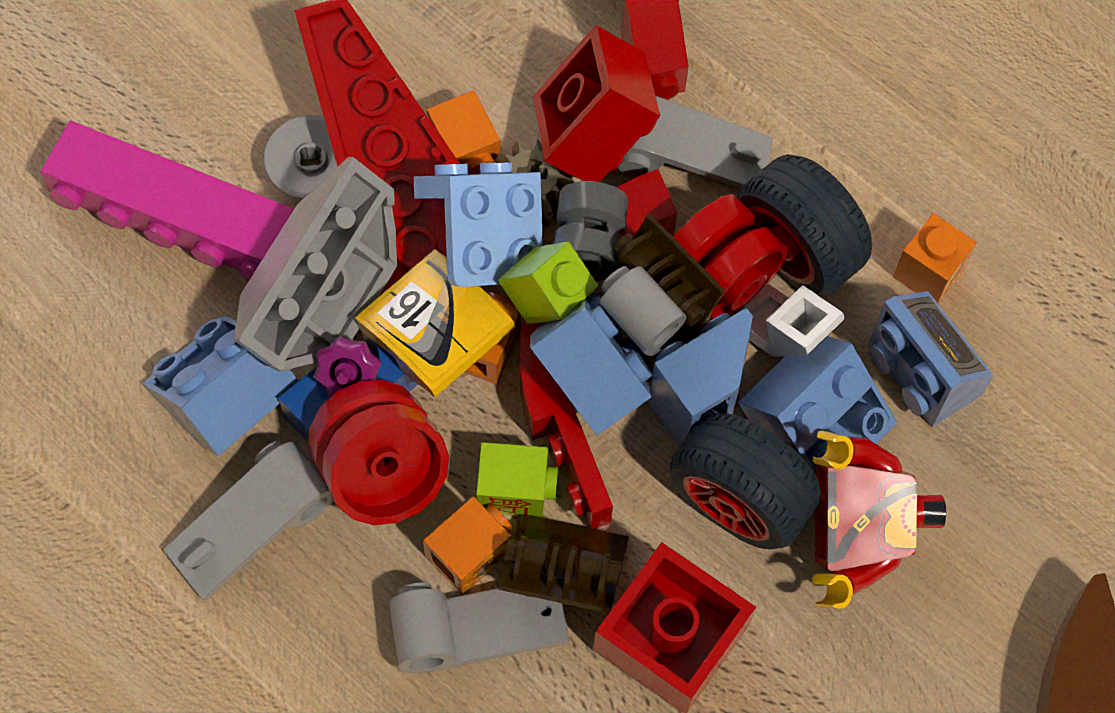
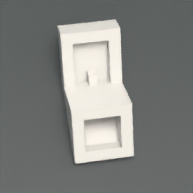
[736,284,844,357]

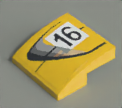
[355,249,516,397]

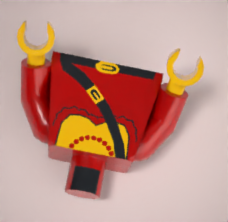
[812,431,946,609]

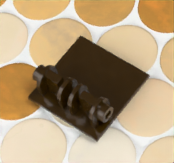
[614,214,725,345]
[498,514,629,613]

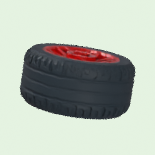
[737,154,872,296]
[669,413,821,550]

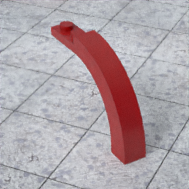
[519,169,678,529]

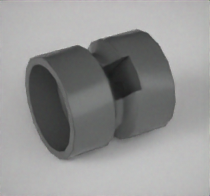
[553,181,629,281]

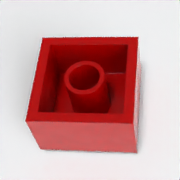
[533,25,661,182]
[593,542,756,713]

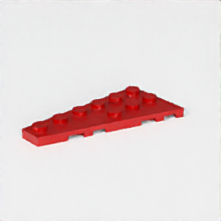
[294,0,483,296]

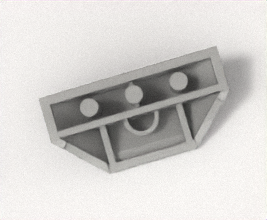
[234,157,397,372]

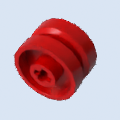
[673,194,789,329]
[308,379,449,526]

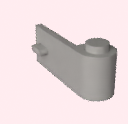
[618,96,773,189]
[600,266,686,358]
[163,441,334,600]
[389,582,570,673]

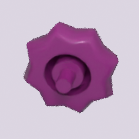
[313,336,381,398]

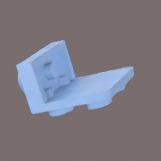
[414,162,543,287]

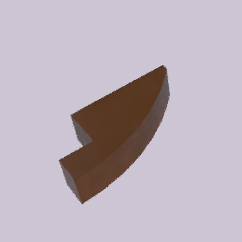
[1036,573,1115,713]

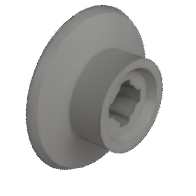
[264,115,337,198]

